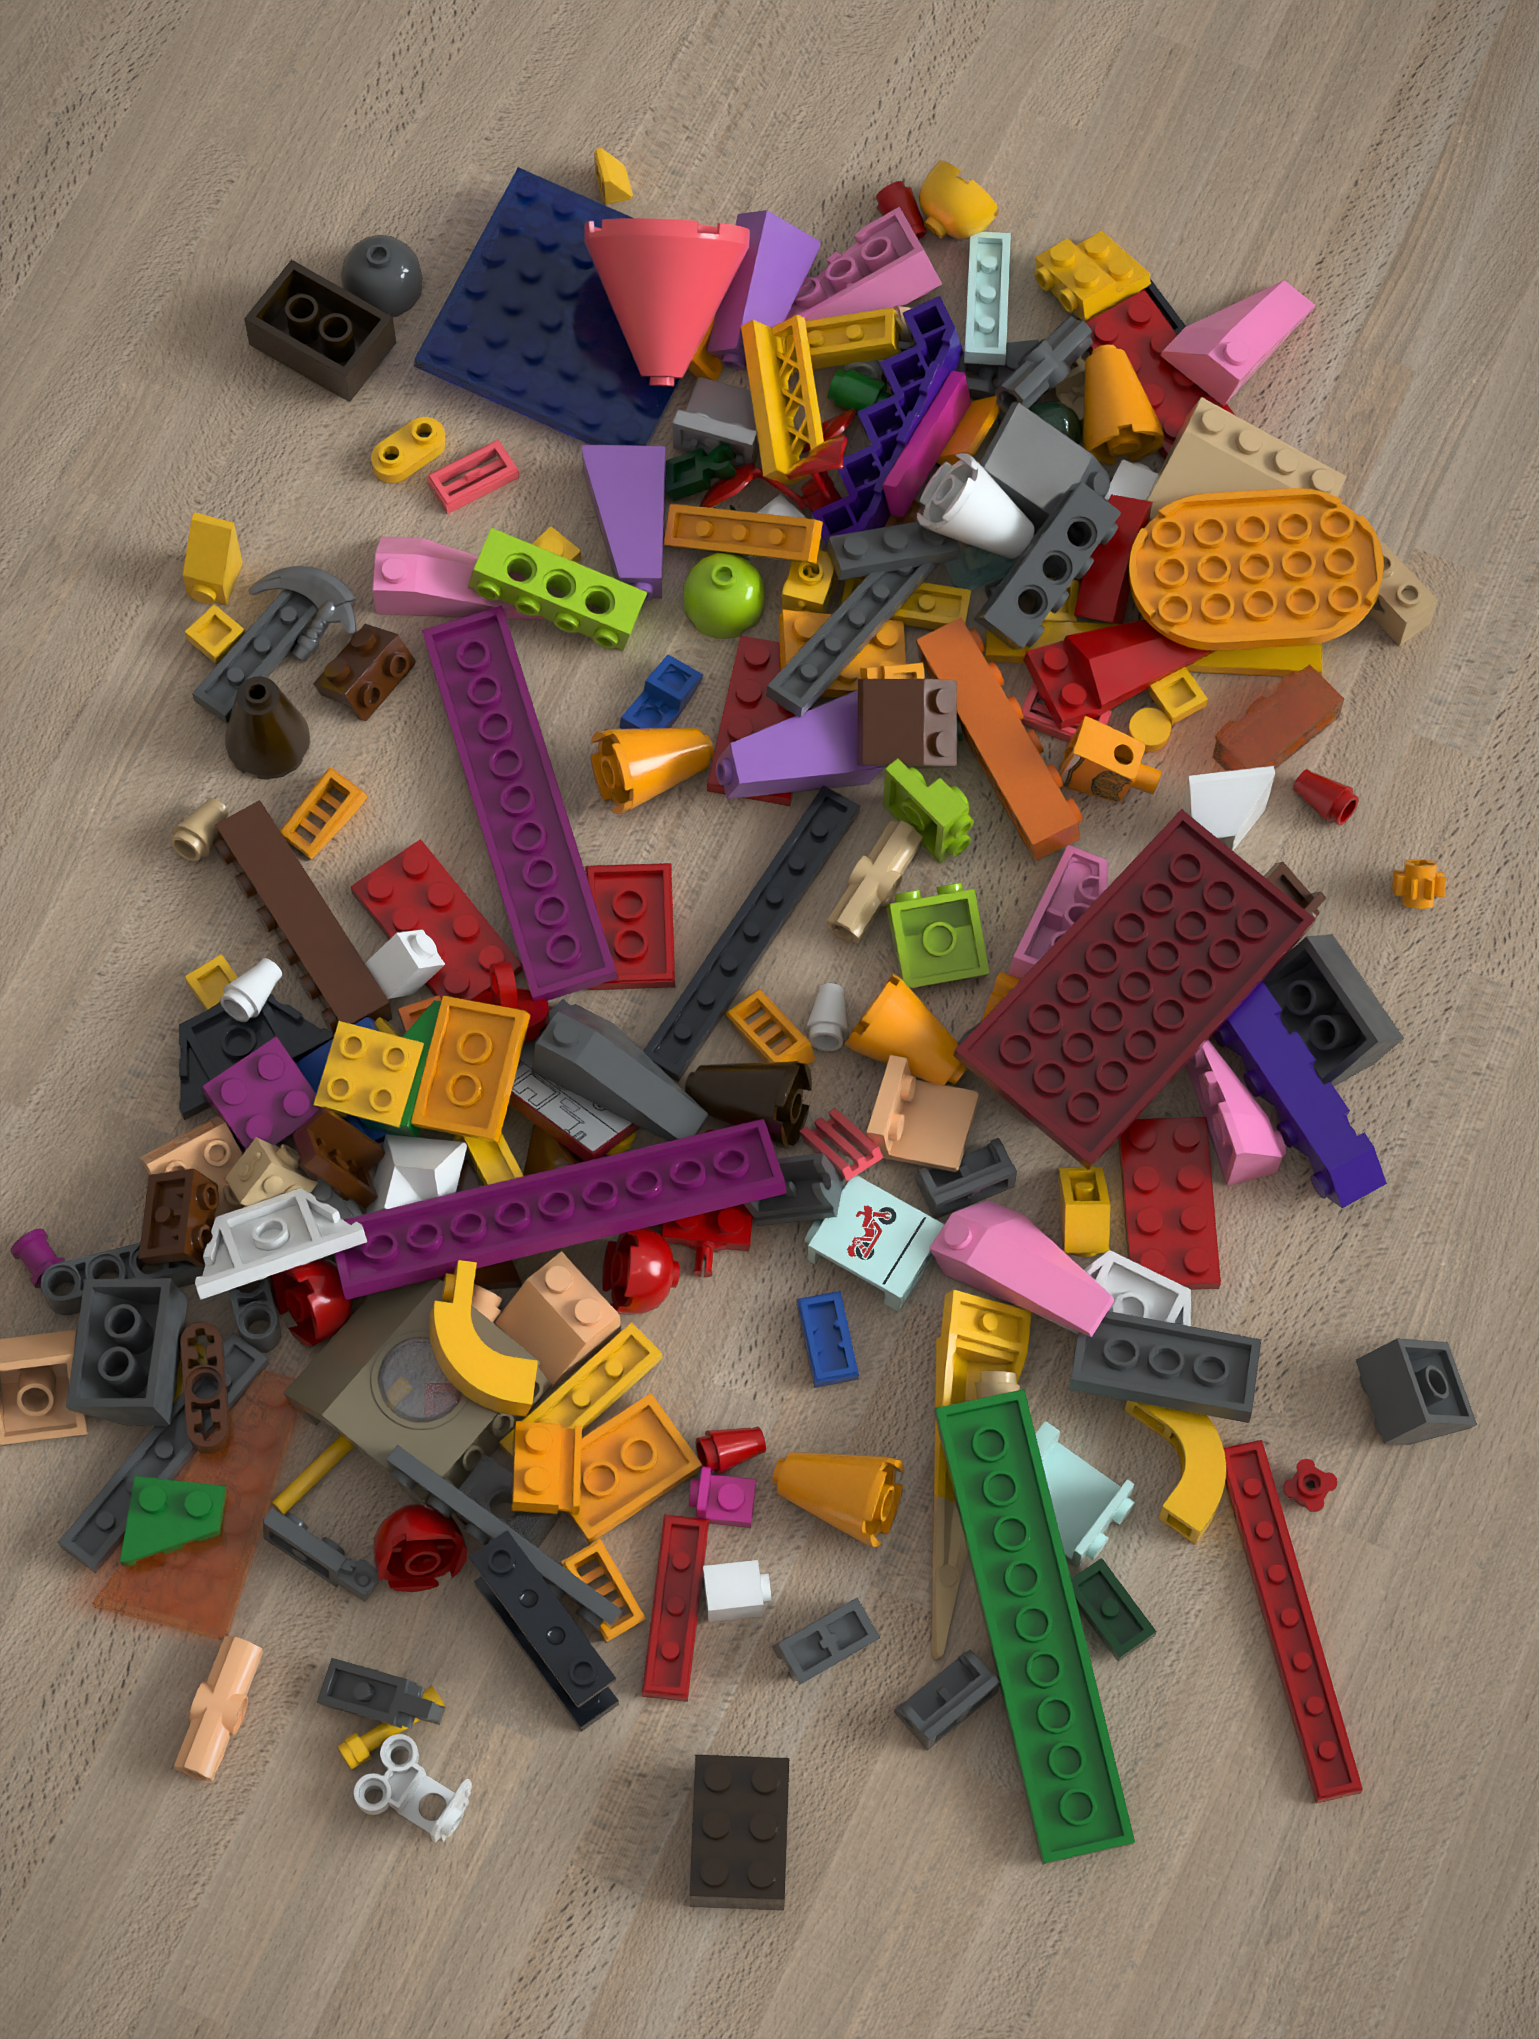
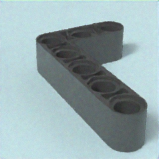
[41,1243,281,1353]

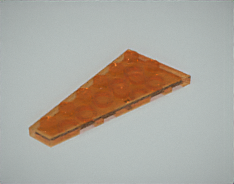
[92,1370,298,1641]

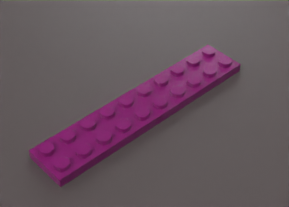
[422,605,618,1001]
[335,1119,786,1300]

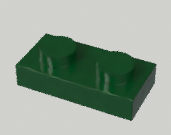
[1071,1558,1157,1662]

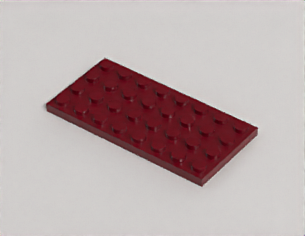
[953,809,1316,1170]

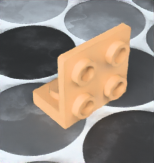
[867,1055,980,1172]
[139,1116,247,1221]

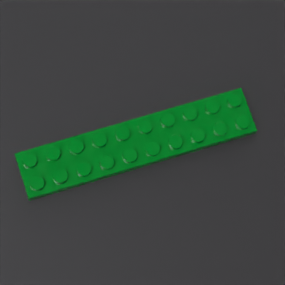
[934,1389,1135,1865]

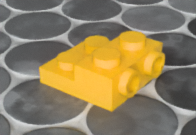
[1034,230,1151,323]

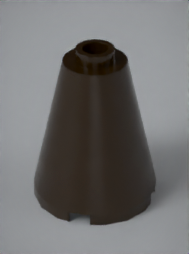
[225,676,311,780]
[685,1061,812,1149]

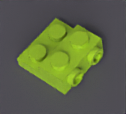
[882,758,974,863]
[886,883,990,988]

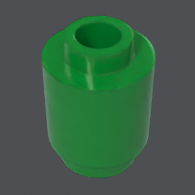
[827,369,891,416]

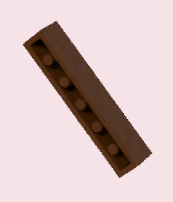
[214,800,393,1035]

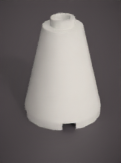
[917,453,1034,559]

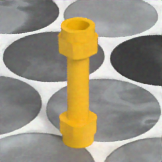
[336,1686,446,1770]

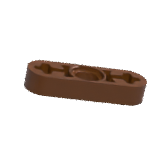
[180,1322,230,1454]

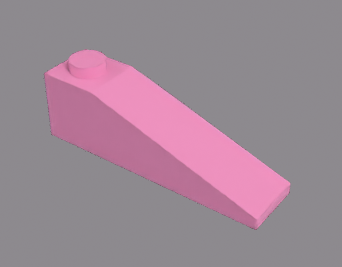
[785,207,942,321]
[1160,280,1316,406]
[372,537,543,620]
[1008,845,1108,979]
[1186,1040,1286,1186]
[929,1200,1114,1337]

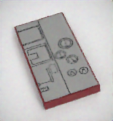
[508,1034,641,1162]

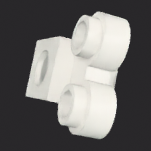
[354,1734,472,1842]

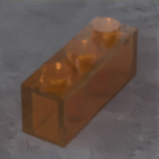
[1213,664,1344,771]

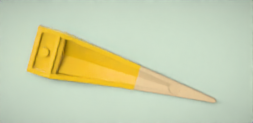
[932,1290,1032,1660]

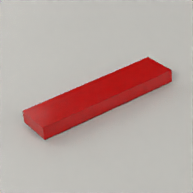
[642,1514,709,1702]

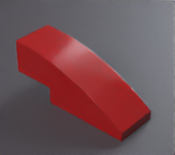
[1074,494,1153,624]

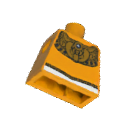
[1058,716,1162,802]

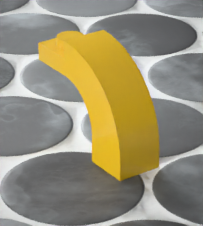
[429,1260,538,1417]
[1124,1401,1226,1545]

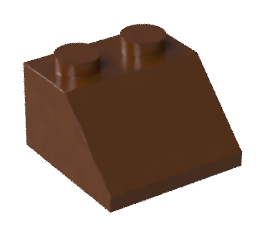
[858,679,957,769]

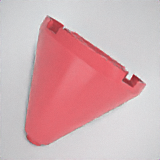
[584,218,750,387]

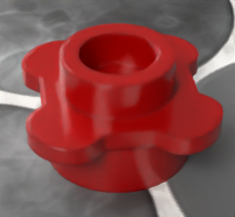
[1283,1459,1337,1512]

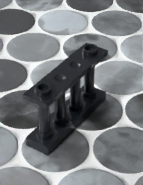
[469,1530,619,1732]

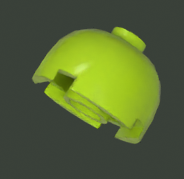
[683,553,765,639]

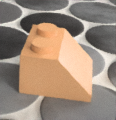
[495,1251,621,1388]
[0,1330,88,1445]

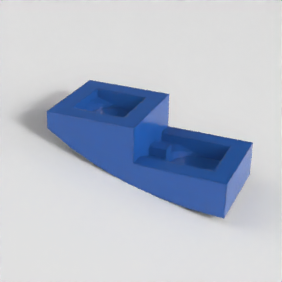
[619,654,703,729]

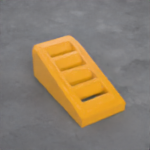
[280,767,368,860]
[725,988,815,1066]
[559,1539,646,1643]

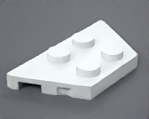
[195,1188,367,1300]
[1034,1250,1191,1335]

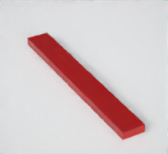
[1223,1440,1363,1804]

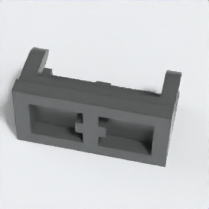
[914,1138,1017,1219]
[744,1153,844,1226]
[772,1597,880,1685]
[894,1650,1000,1750]

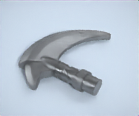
[248,566,357,662]

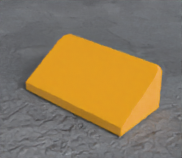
[937,396,1001,465]

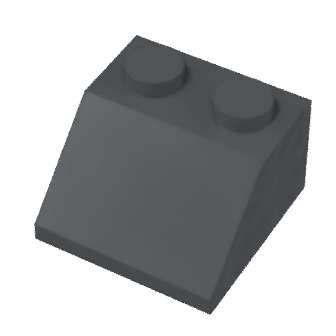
[1356,1338,1477,1445]

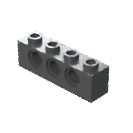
[974,482,1122,650]

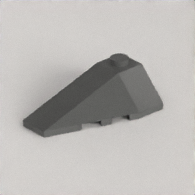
[532,1004,708,1142]

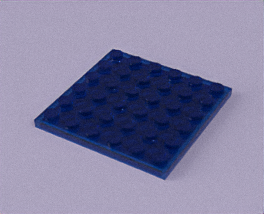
[414,167,686,446]

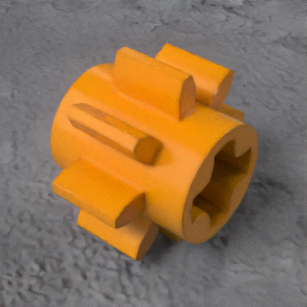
[1392,859,1446,909]

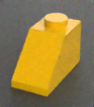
[183,512,243,606]
[1058,1167,1110,1257]

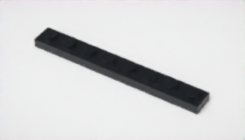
[643,785,860,1082]

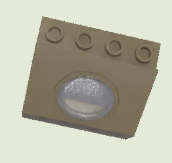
[283,1278,552,1505]

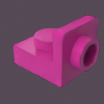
[689,1467,756,1528]

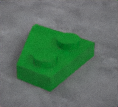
[120,1476,227,1567]

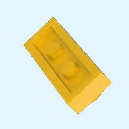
[841,575,972,630]

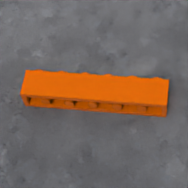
[916,618,1083,862]

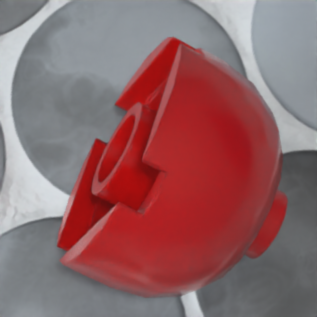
[602,1228,680,1315]
[270,1257,353,1347]
[373,1504,468,1592]

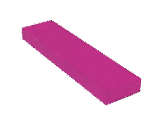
[882,371,972,517]

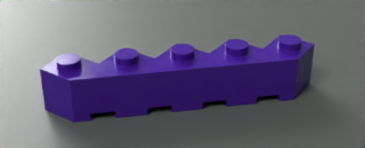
[811,296,963,546]
[1213,982,1387,1208]

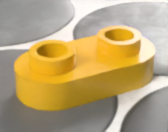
[371,417,446,484]

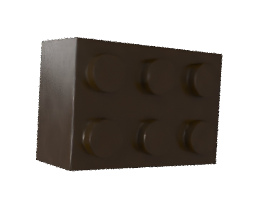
[244,259,396,402]
[689,1754,790,1911]

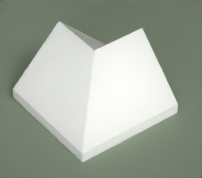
[1181,766,1275,851]
[366,1134,467,1214]

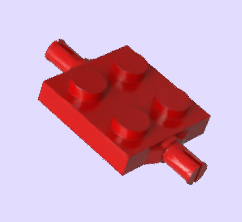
[661,1129,753,1277]

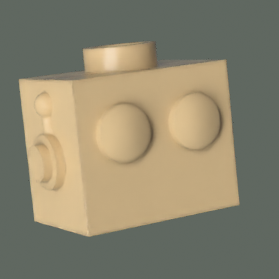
[225,1137,318,1206]

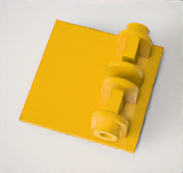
[313,1021,424,1128]

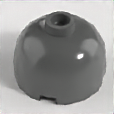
[341,235,423,317]

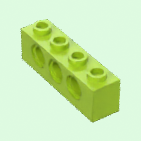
[468,527,647,651]

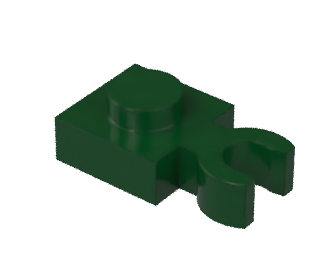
[666,444,736,501]

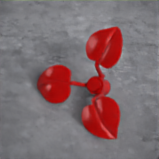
[699,408,856,512]

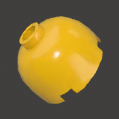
[919,160,999,239]

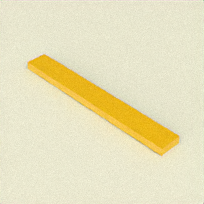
[985,620,1322,679]

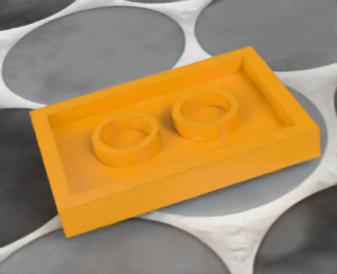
[778,609,906,698]
[411,996,530,1143]
[566,1393,702,1544]

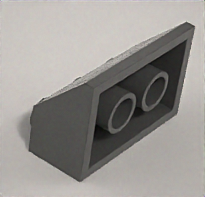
[1262,934,1404,1086]
[66,1278,188,1426]

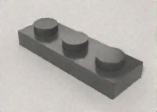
[826,521,960,580]

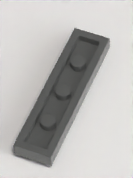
[192,589,319,723]

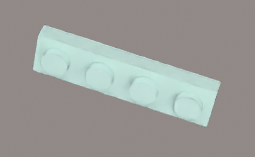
[964,232,1011,365]

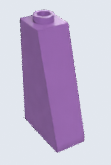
[707,210,821,370]
[582,445,666,601]
[716,690,883,799]

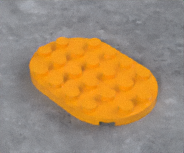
[1129,488,1384,650]

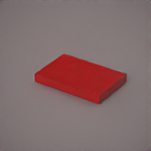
[586,863,675,990]

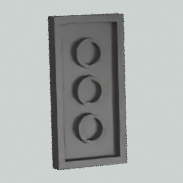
[1069,1311,1262,1423]

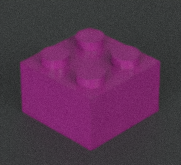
[200,1036,321,1153]

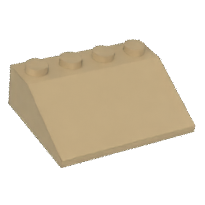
[1146,397,1347,522]

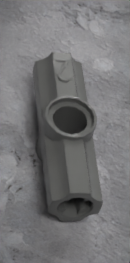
[994,316,1093,413]

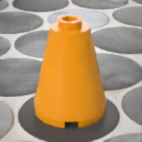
[1083,345,1164,465]
[591,728,714,814]
[843,974,967,1086]
[772,1452,904,1547]

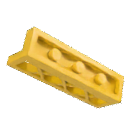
[741,315,824,486]

